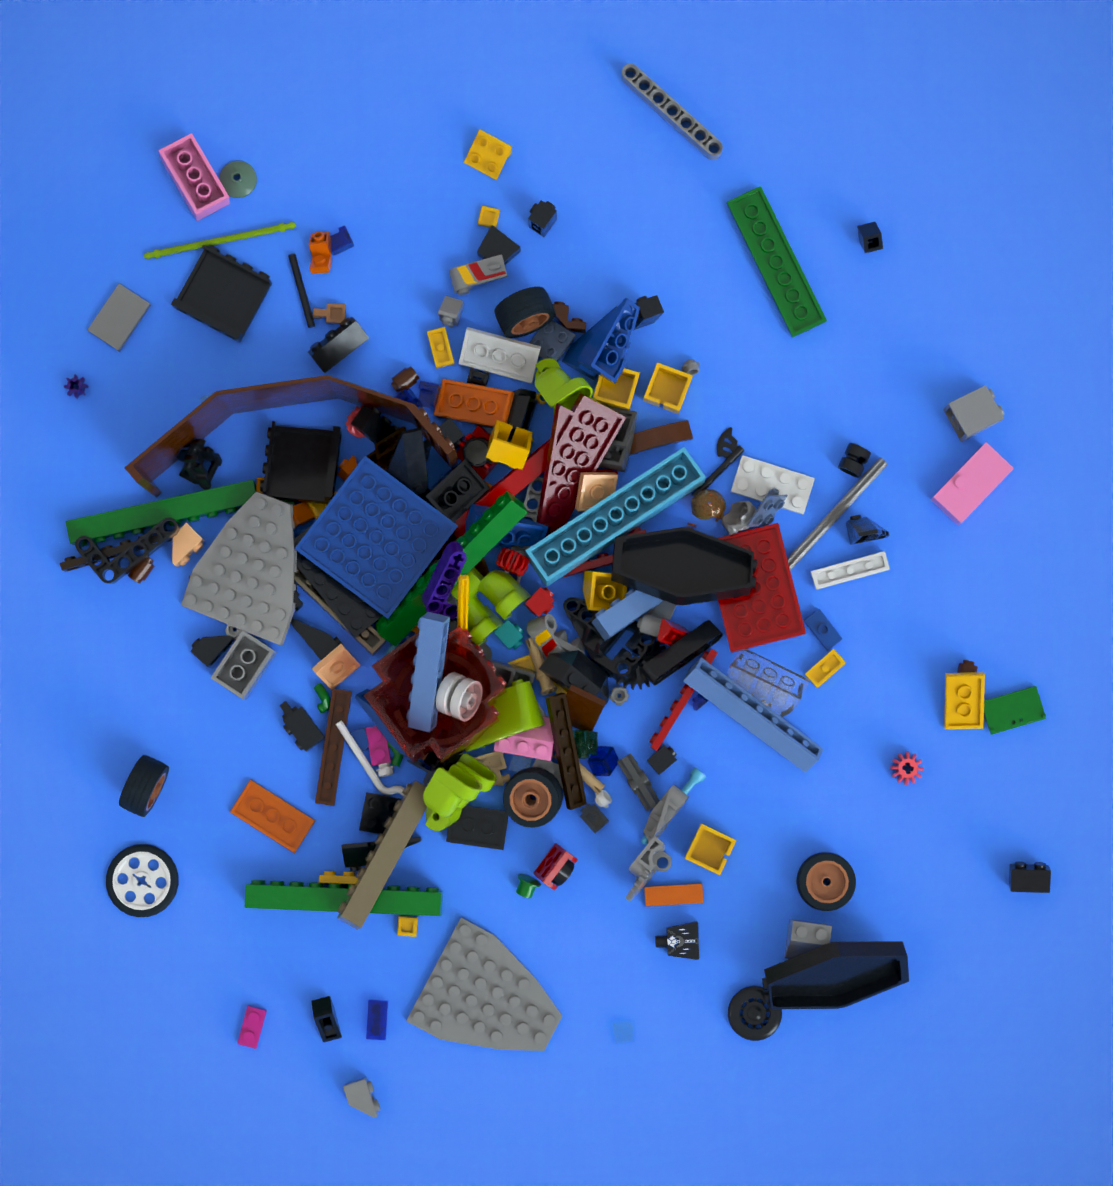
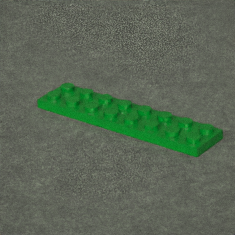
[726,186,827,338]

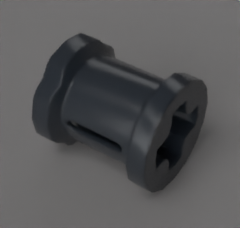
[467,367,490,386]

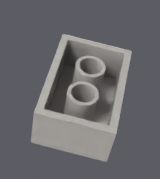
[211,630,277,700]

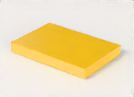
[944,672,985,729]

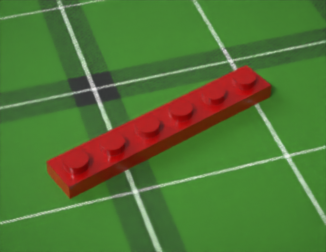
[649,649,718,752]

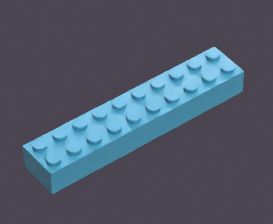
[525,447,706,587]

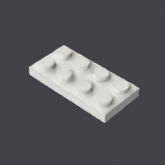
[459,327,541,384]
[731,455,815,515]

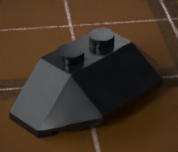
[539,650,609,707]

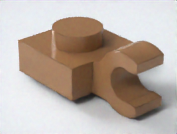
[313,303,346,324]

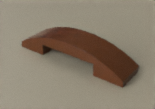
[630,420,693,456]

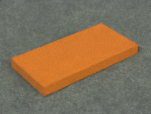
[433,379,514,428]
[230,779,316,853]

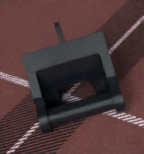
[177,439,222,490]

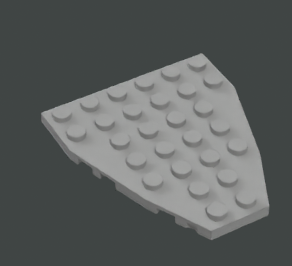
[181,492,297,645]
[406,917,562,1051]

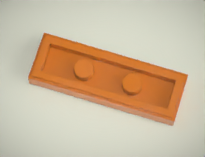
[644,883,704,906]

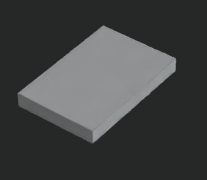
[87,284,151,352]

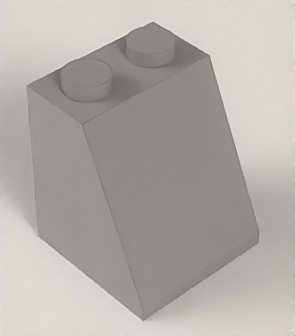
[943,385,1005,443]
[784,919,832,959]

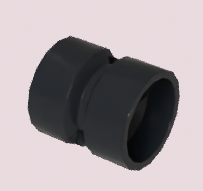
[838,443,871,478]

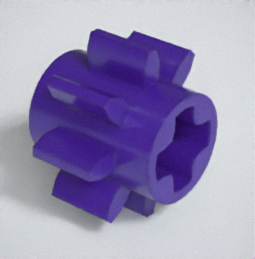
[64,374,89,399]

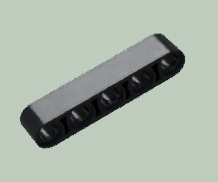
[640,620,723,686]

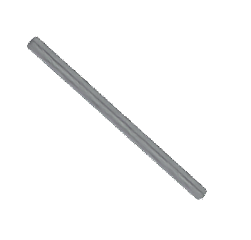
[787,458,887,571]

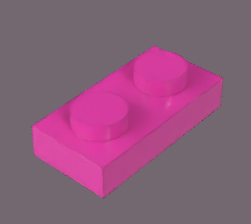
[366,726,391,766]
[237,1005,267,1049]

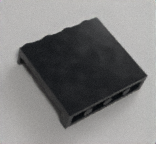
[171,245,273,343]
[260,421,342,504]

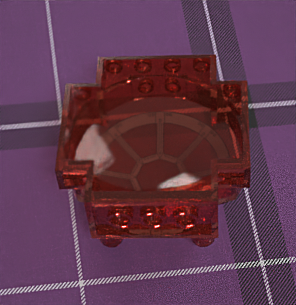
[364,626,507,763]

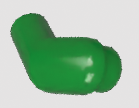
[314,683,330,713]
[387,741,404,767]

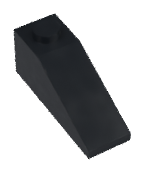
[291,618,343,660]

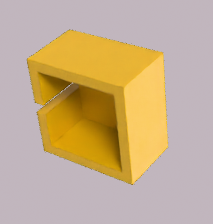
[643,362,693,415]
[593,368,640,410]
[486,420,533,470]
[684,823,737,876]

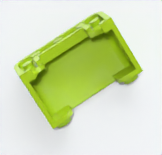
[460,679,545,752]

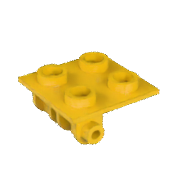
[463,129,512,180]

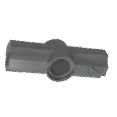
[617,753,660,811]

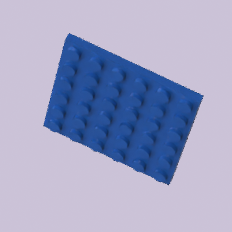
[295,455,458,619]

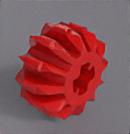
[496,548,529,576]

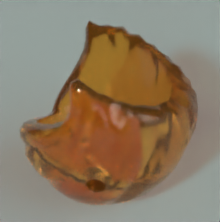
[691,489,726,522]

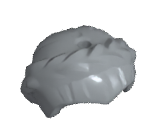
[721,501,757,535]

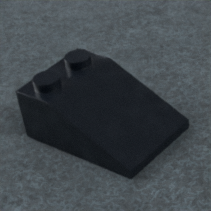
[421,459,490,522]

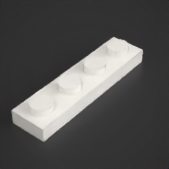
[810,551,890,590]

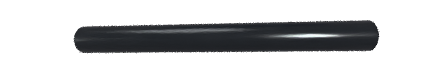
[288,254,315,328]

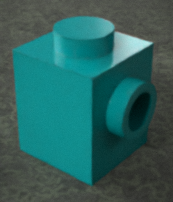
[494,620,524,650]

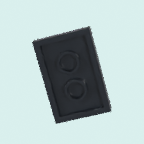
[446,806,508,850]

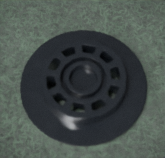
[728,986,782,1041]

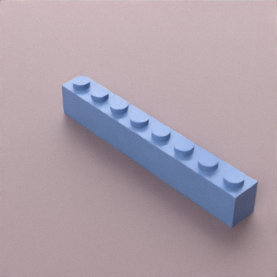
[683,657,823,773]

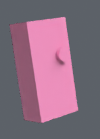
[158,133,230,221]
[930,442,1014,526]

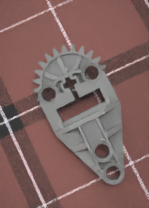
[626,785,689,901]

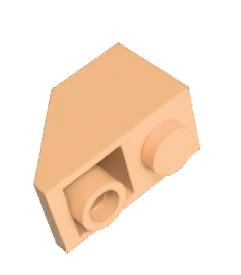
[172,523,205,567]

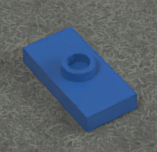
[804,609,843,651]

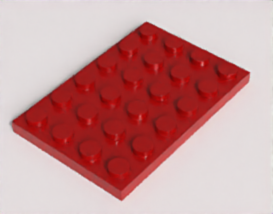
[718,523,806,653]

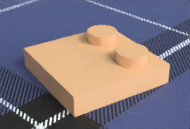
[575,472,618,511]
[312,644,361,690]

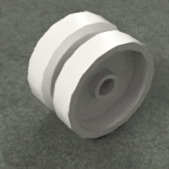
[435,672,483,722]

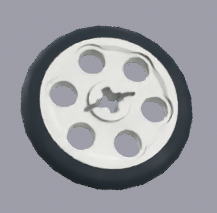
[106,844,179,917]

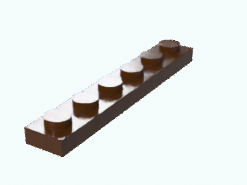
[315,689,352,806]

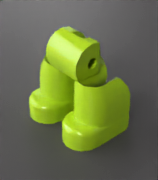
[535,358,598,413]
[451,568,531,647]
[423,753,497,831]

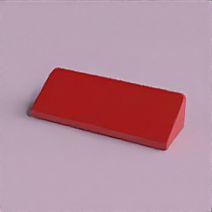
[657,618,690,646]

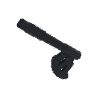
[692,427,745,499]

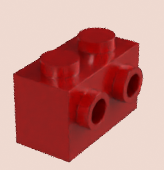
[523,587,555,617]

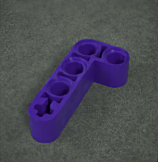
[422,541,467,619]

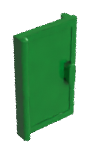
[984,686,1046,735]

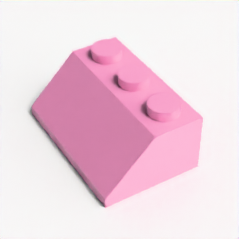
[494,716,555,761]

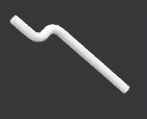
[335,720,404,796]

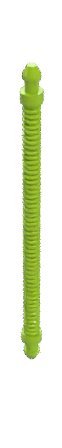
[144,222,296,259]

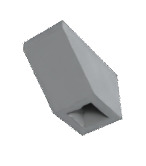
[438,296,464,327]
[343,1077,381,1118]

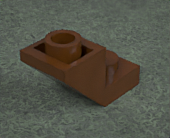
[553,301,586,333]

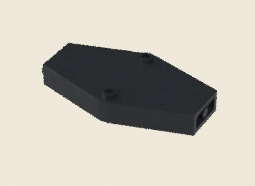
[611,527,757,606]
[762,941,909,1010]

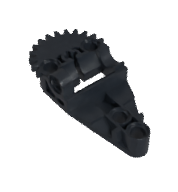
[563,597,666,690]

